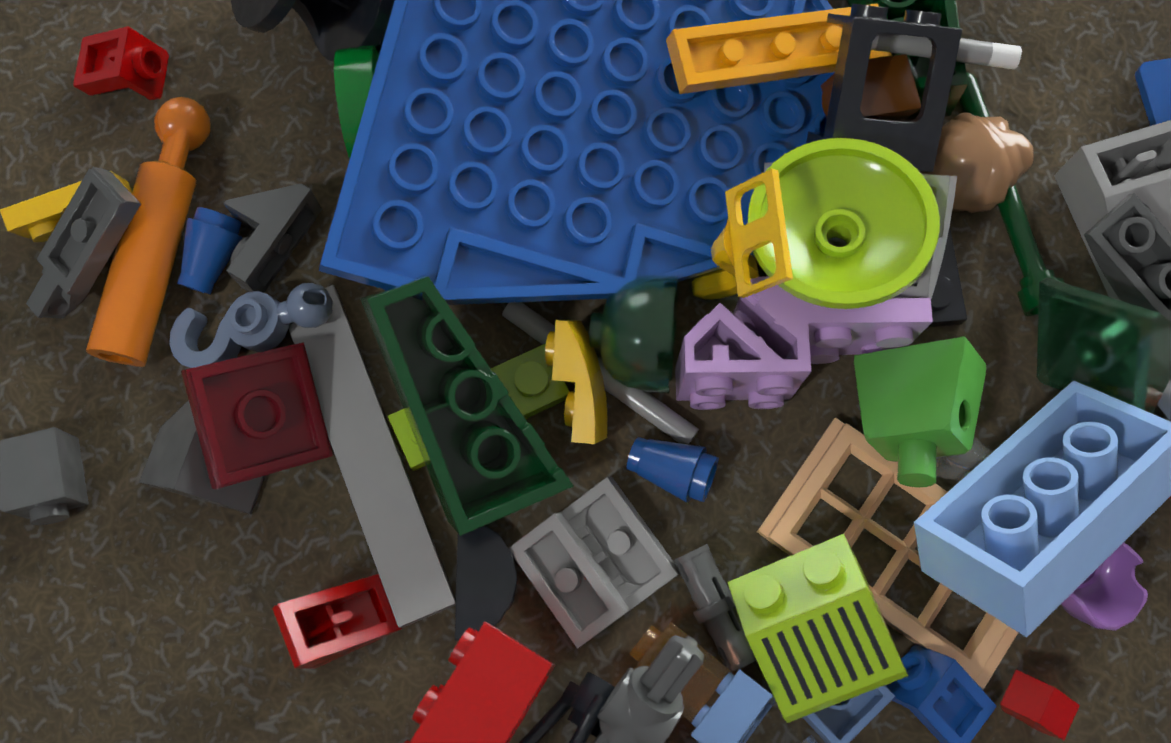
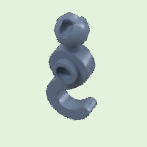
[169,283,333,368]

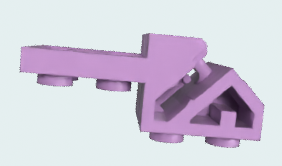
[675,277,933,410]

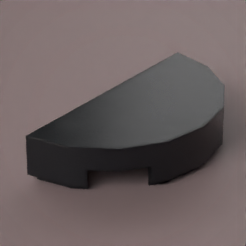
[455,525,518,641]

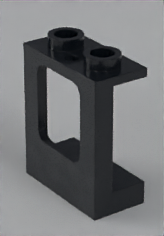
[806,4,963,172]

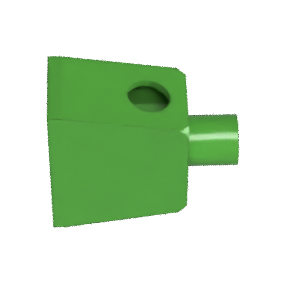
[854,336,986,488]

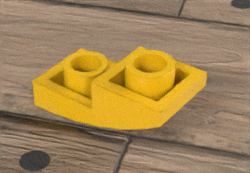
[545,320,608,444]

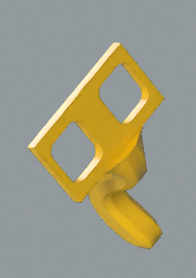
[692,169,793,299]

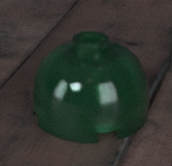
[589,275,678,394]

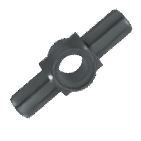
[593,635,704,743]

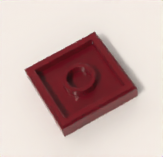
[181,342,333,489]

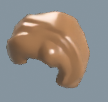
[919,113,1034,214]

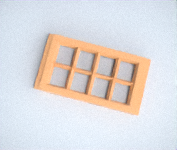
[757,418,1019,689]

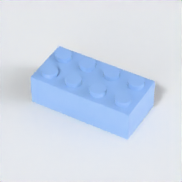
[914,380,1171,637]

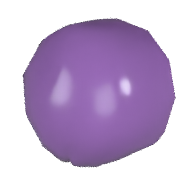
[1061,541,1148,631]

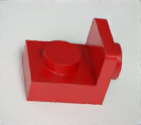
[73,26,169,100]

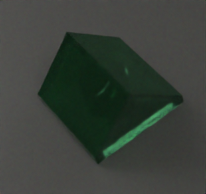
[1036,278,1171,414]

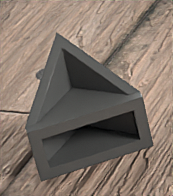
[139,400,265,515]

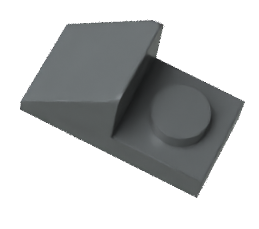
[224,184,322,293]

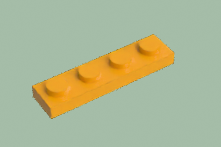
[666,3,892,94]

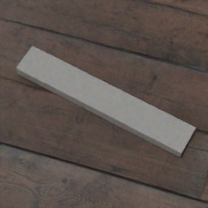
[288,285,456,628]

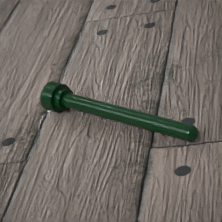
[960,72,1071,317]

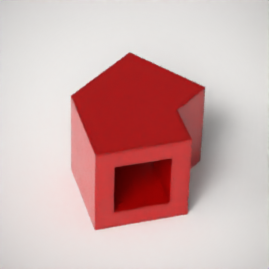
[1000,669,1080,741]

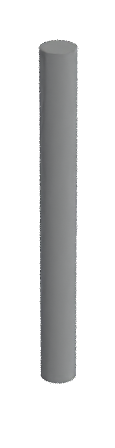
[502,302,699,444]

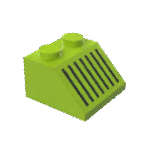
[727,534,908,723]

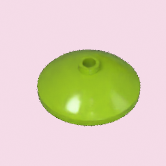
[747,138,940,309]

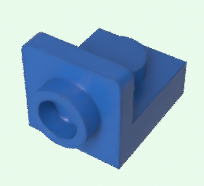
[885,644,997,743]

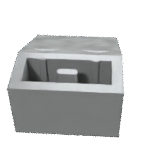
[1054,120,1171,323]

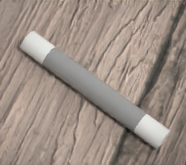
[871,33,1022,69]

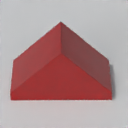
[272,574,401,669]

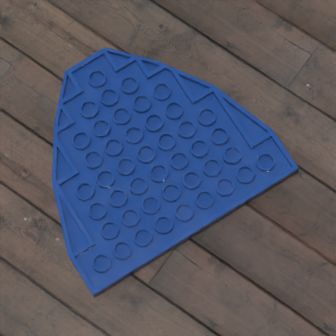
[319,0,835,305]

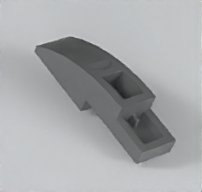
[1084,193,1171,363]

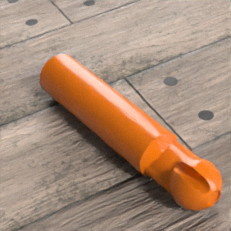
[86,97,211,367]

